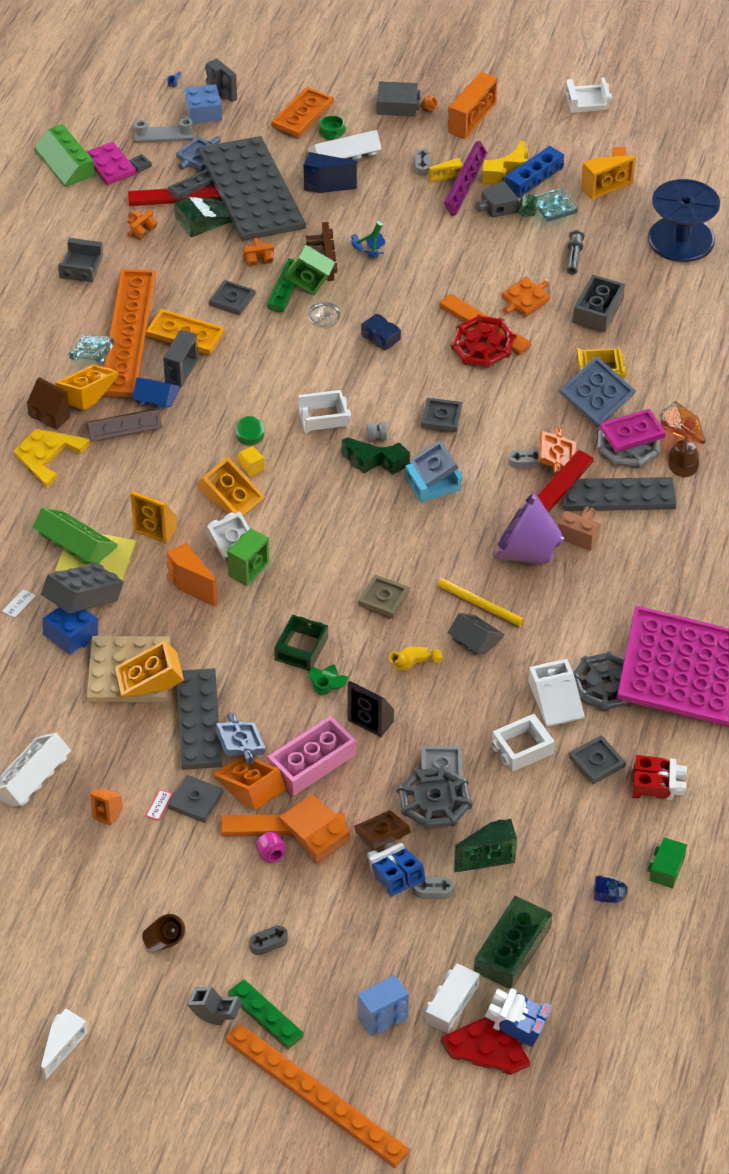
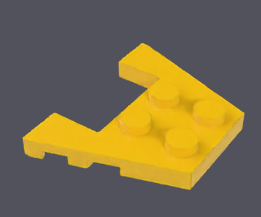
[13,429,90,488]

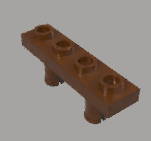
[306,222,337,281]

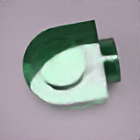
[518,194,537,217]

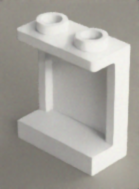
[565,77,612,113]

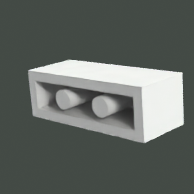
[424,963,480,1034]

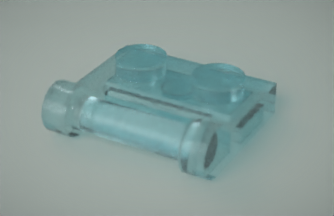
[69,335,115,362]

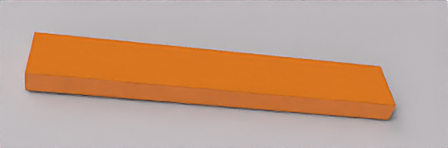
[439,293,531,355]
[222,813,346,836]

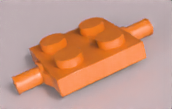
[501,277,551,317]
[538,426,576,476]

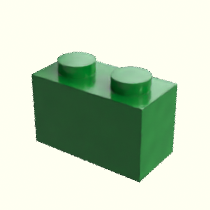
[647,837,687,888]

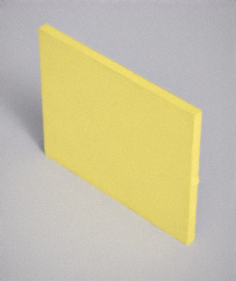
[55,534,137,581]

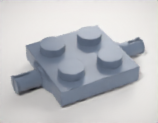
[176,136,221,171]
[215,712,266,764]

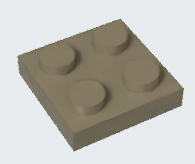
[358,575,410,618]

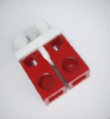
[632,755,687,800]

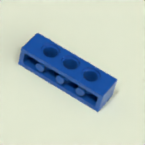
[505,146,565,198]

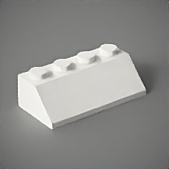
[307,130,382,160]
[0,733,71,807]

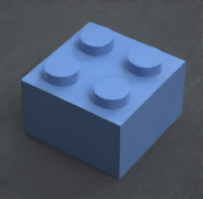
[184,84,222,124]
[357,975,409,1037]

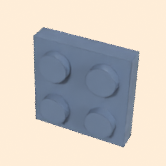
[410,440,459,488]

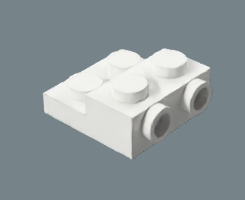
[205,512,250,561]

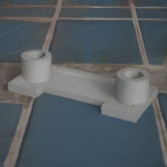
[134,118,193,143]

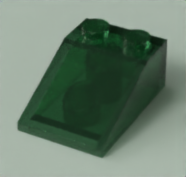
[174,197,232,238]
[453,819,517,873]

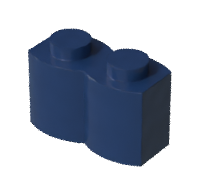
[361,314,401,350]

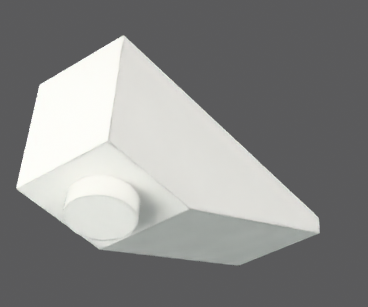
[41,1009,88,1080]

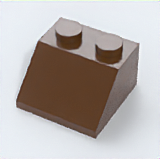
[27,377,70,430]

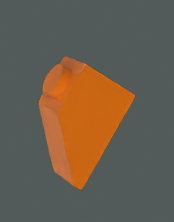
[90,788,123,825]

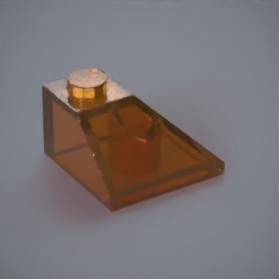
[659,401,706,444]

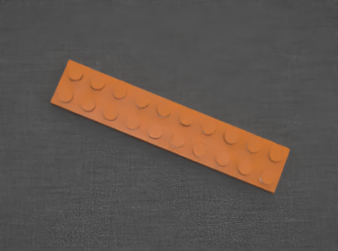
[103,269,156,397]

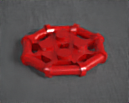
[450,314,517,368]

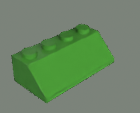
[35,124,95,187]
[32,507,118,564]

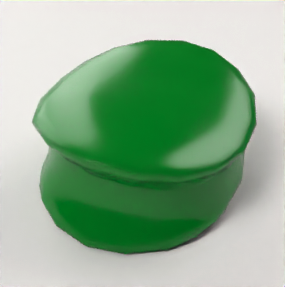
[319,115,346,140]
[235,416,265,445]

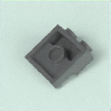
[205,58,237,102]

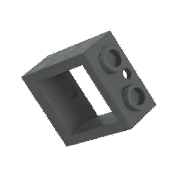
[163,330,198,388]

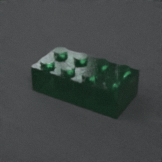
[474,896,553,989]

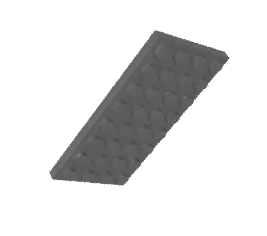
[199,136,306,241]

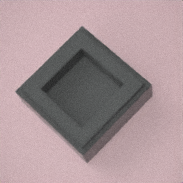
[129,154,152,173]

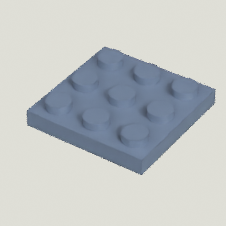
[559,356,636,428]

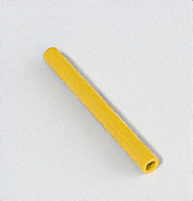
[437,578,524,627]

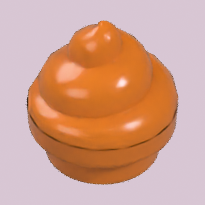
[420,95,438,112]

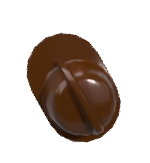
[669,437,699,477]

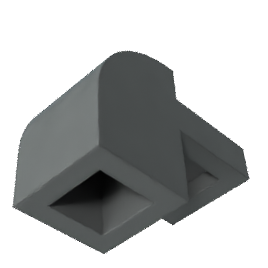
[187,987,243,1025]

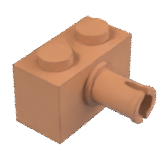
[558,506,600,551]

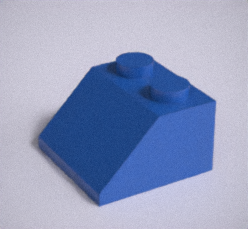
[132,377,180,409]

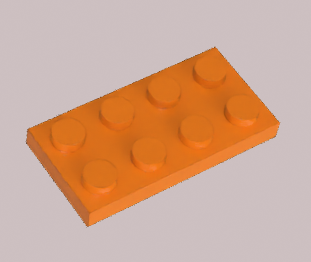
[271,87,334,138]

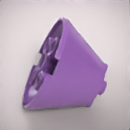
[493,492,564,565]

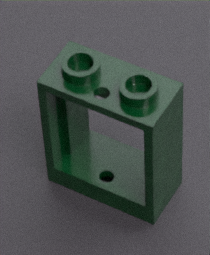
[274,614,328,671]

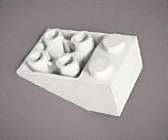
[528,659,585,727]

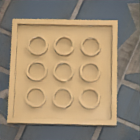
[87,636,171,702]

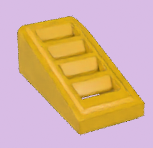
[429,158,462,182]

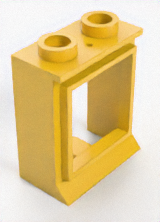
[576,347,627,379]

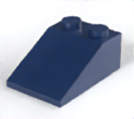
[303,152,357,193]

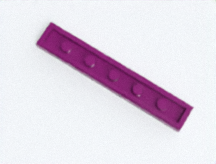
[444,141,488,216]

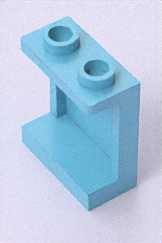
[405,464,463,503]

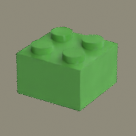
[285,245,335,296]
[227,528,270,586]

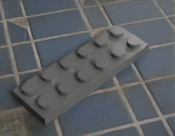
[563,477,676,511]
[177,668,222,770]

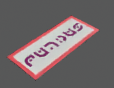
[145,789,173,820]

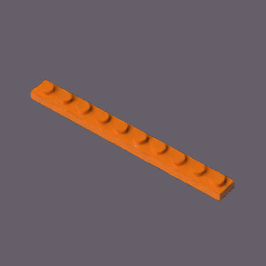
[226,1024,410,1168]

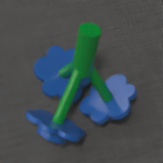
[351,221,385,258]

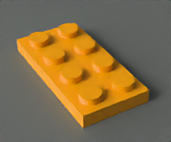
[146,309,225,355]

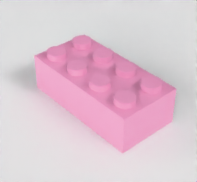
[267,716,356,796]

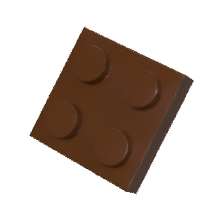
[355,810,411,849]

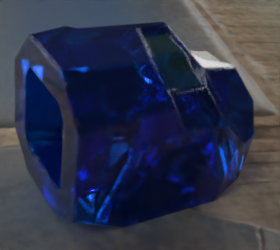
[594,875,628,903]

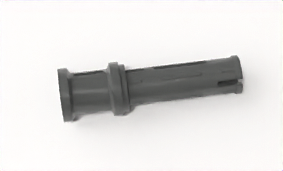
[567,229,585,275]

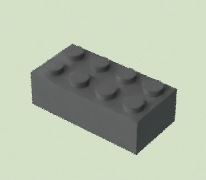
[41,563,124,613]

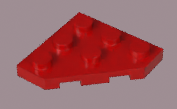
[441,1017,531,1075]

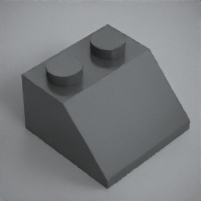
[448,613,505,655]

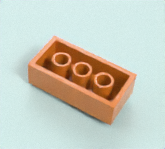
[447,72,498,139]

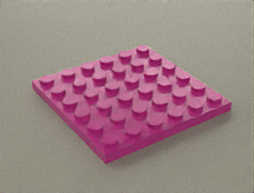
[617,605,729,727]

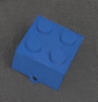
[43,607,98,654]

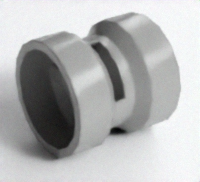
[367,422,387,441]

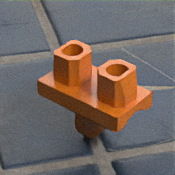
[127,209,158,240]
[242,238,274,267]

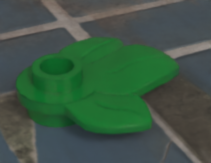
[309,664,348,695]

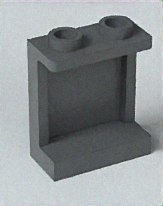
[58,238,103,282]

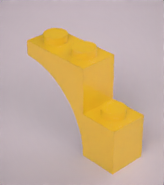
[482,141,528,184]

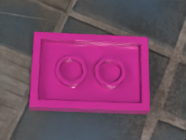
[86,142,136,185]
[600,409,666,453]

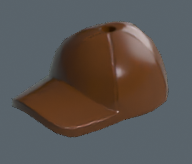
[142,914,186,952]

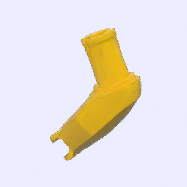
[389,647,443,671]

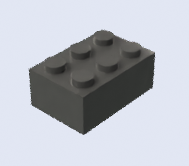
[573,274,625,332]

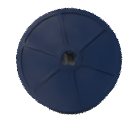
[648,179,720,262]

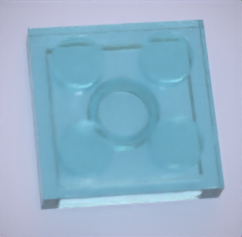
[532,188,578,222]

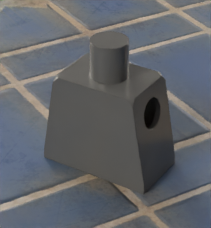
[476,181,519,217]

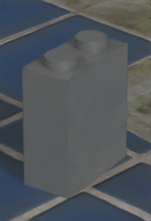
[377,81,421,116]

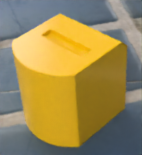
[236,446,265,477]

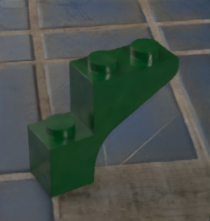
[341,437,410,475]

